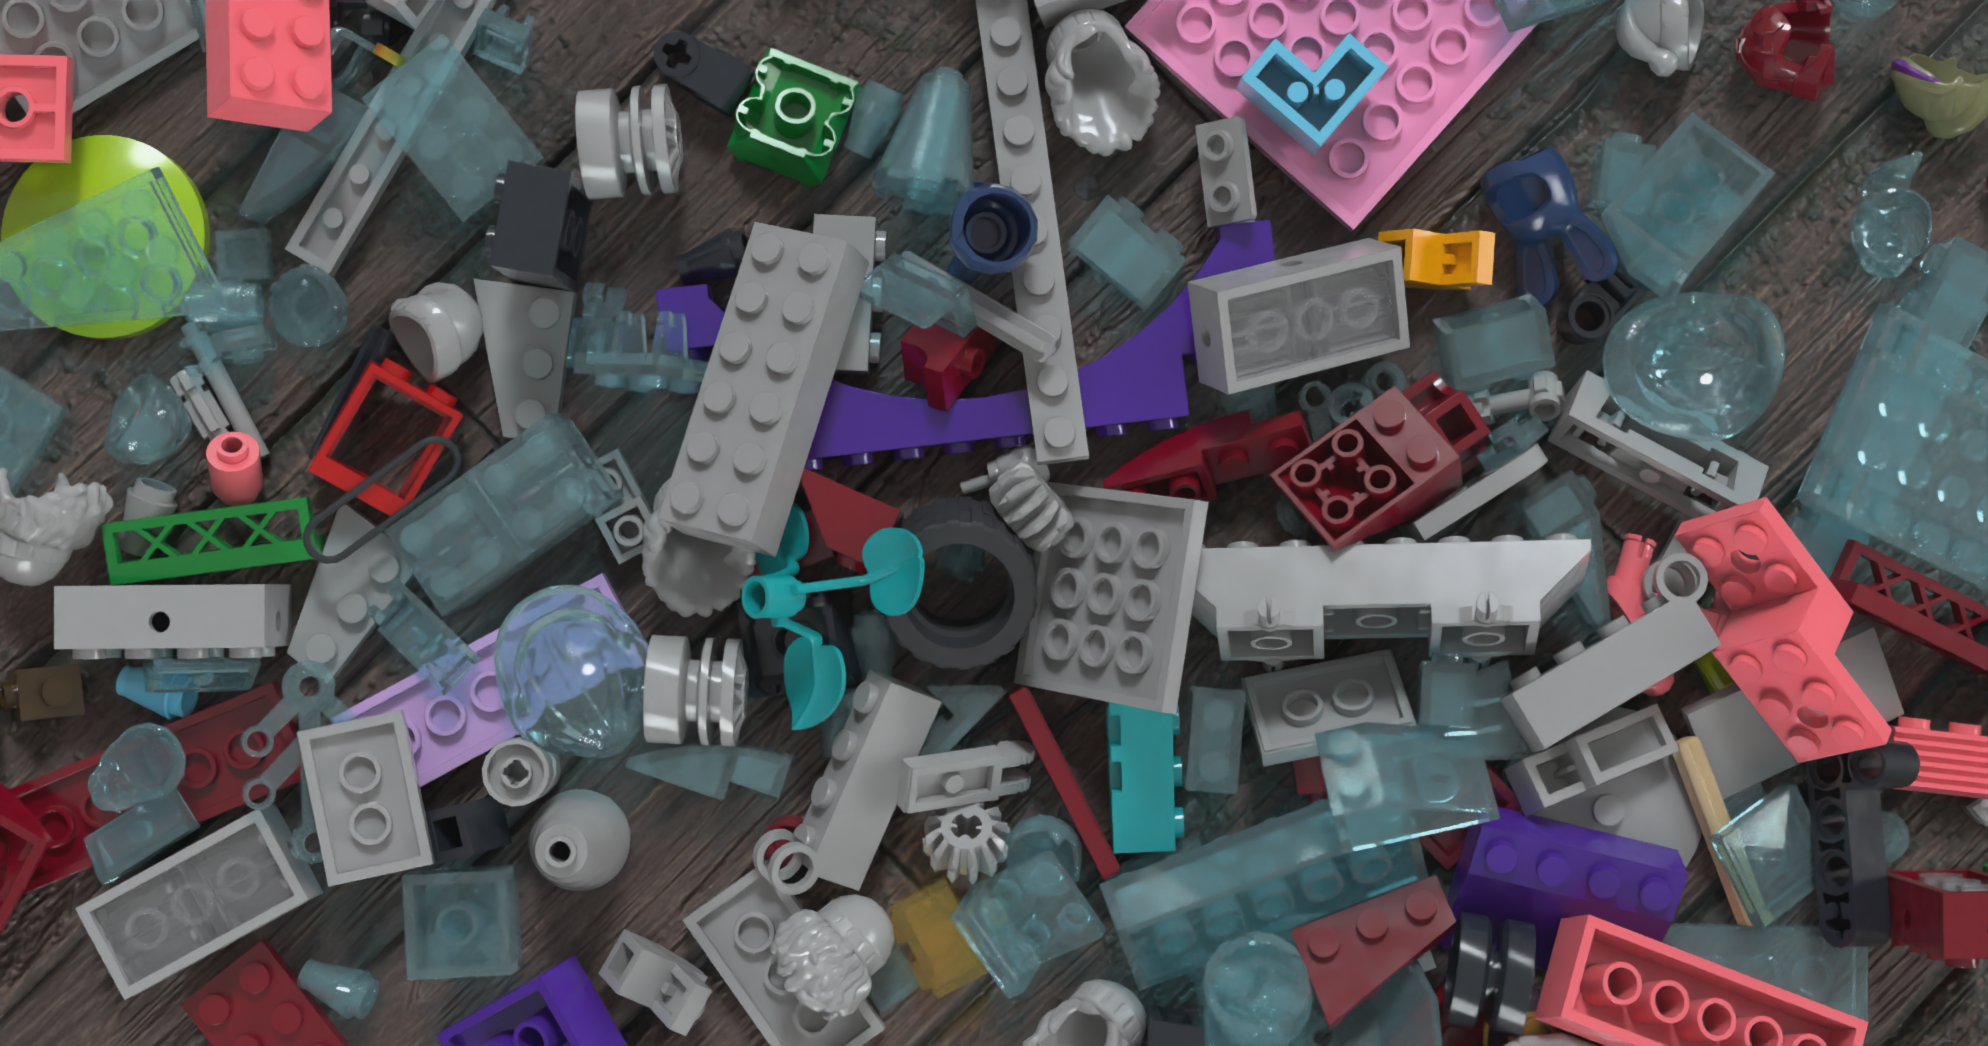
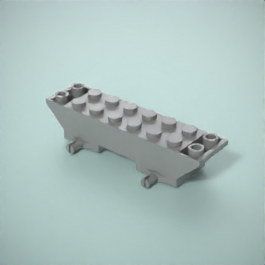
[1191,533,1591,673]

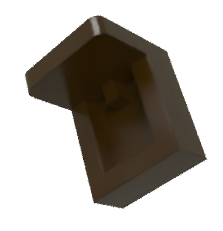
[0,663,85,722]

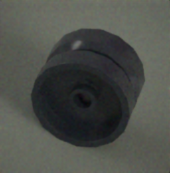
[1443,911,1536,1037]

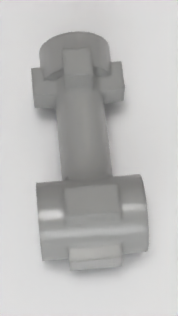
[1467,371,1565,425]

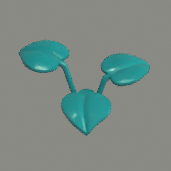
[742,501,925,730]

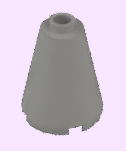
[528,789,631,891]

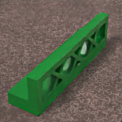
[101,496,326,585]

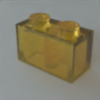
[889,873,993,999]

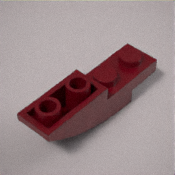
[1103,409,1313,502]

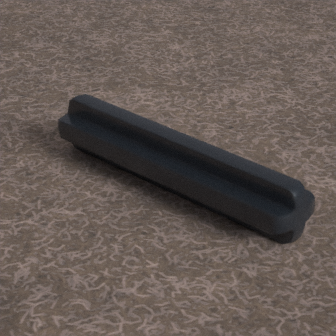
[309,325,397,459]

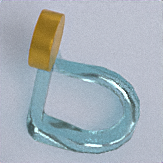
[330,27,407,92]

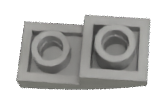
[577,448,652,564]

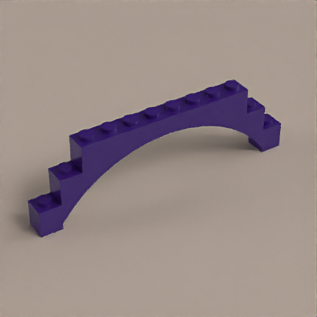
[656,220,1275,471]

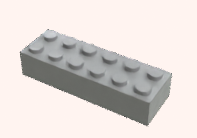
[658,222,870,557]

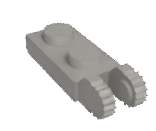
[897,740,1035,814]

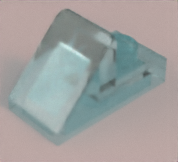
[919,683,1006,755]

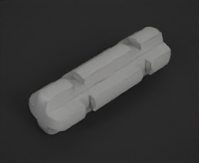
[170,367,235,446]

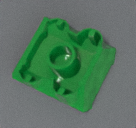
[727,48,861,188]

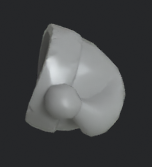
[1615,0,1704,77]
[388,282,484,383]

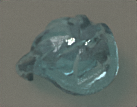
[1603,292,1786,441]
[494,585,649,758]

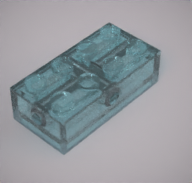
[384,412,624,617]

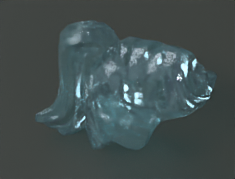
[1851,151,1932,278]

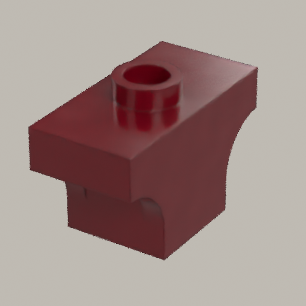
[900,310,995,412]
[1401,371,1491,476]

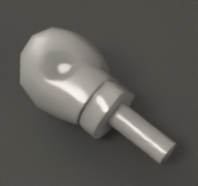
[960,445,1050,495]

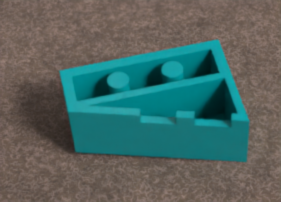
[1105,701,1184,854]

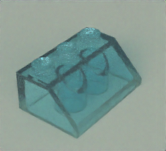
[1601,112,1775,304]

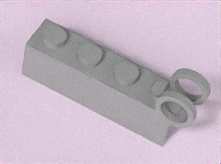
[1500,553,1722,753]
[753,669,942,895]

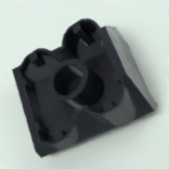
[736,588,864,698]

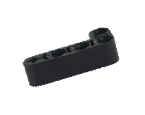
[1806,741,1920,948]

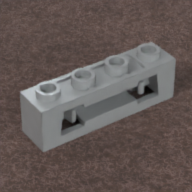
[1547,370,1769,519]

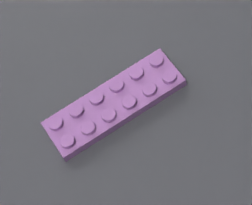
[330,573,647,788]

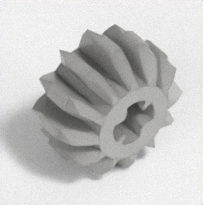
[989,462,1074,552]
[923,802,1010,885]

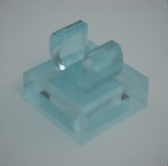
[474,4,534,75]

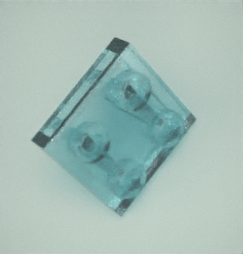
[574,311,709,394]

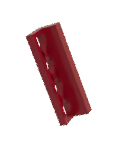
[1829,539,1988,677]

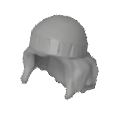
[1045,9,1160,156]
[0,468,113,586]
[642,478,756,617]
[770,894,895,1021]
[1022,979,1147,1046]

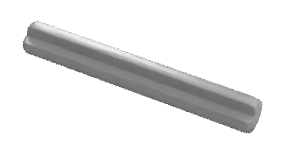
[893,251,1056,362]

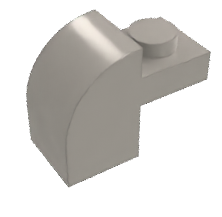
[598,929,712,1036]

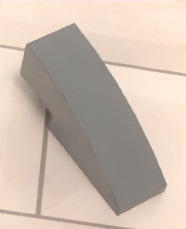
[1504,703,1680,817]

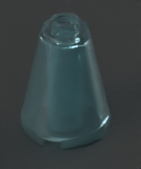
[872,67,974,216]

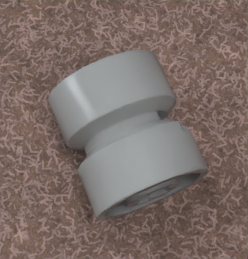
[482,735,561,806]

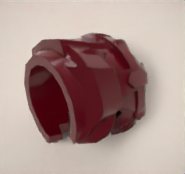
[1734,0,1835,102]

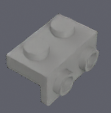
[1195,116,1257,228]

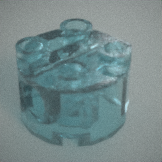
[1203,931,1314,1046]

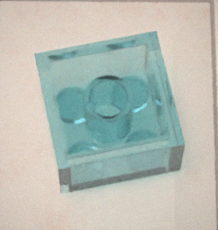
[402,864,522,980]

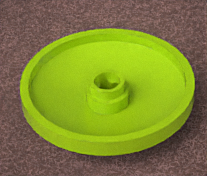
[1,135,211,340]

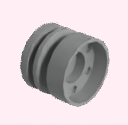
[575,84,683,200]
[643,635,749,746]

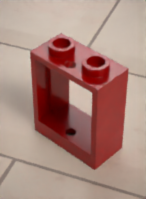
[308,358,463,522]

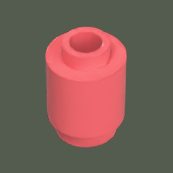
[206,432,264,506]

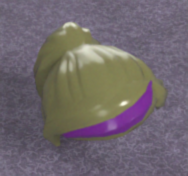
[1889,53,1988,139]

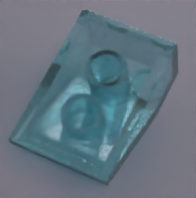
[1315,722,1500,854]

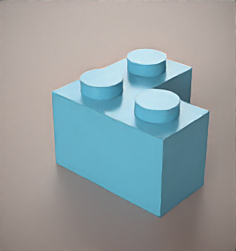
[1236,33,1389,156]

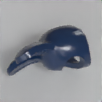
[1480,145,1618,308]
[946,182,1038,285]

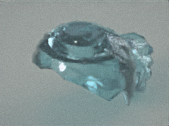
[88,722,187,812]

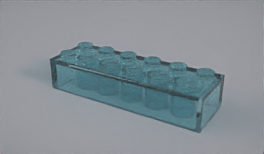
[1099,775,1428,991]

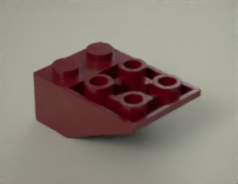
[1270,386,1463,551]

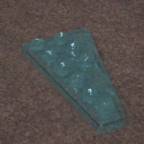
[0,167,232,331]

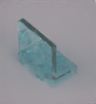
[950,850,1106,999]

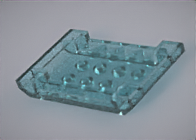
[1796,303,1988,593]

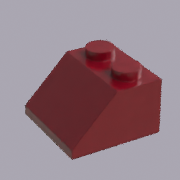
[800,468,904,574]

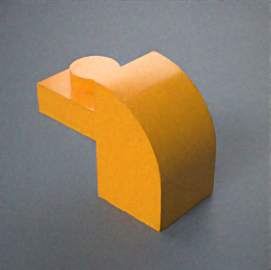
[1378,228,1495,290]

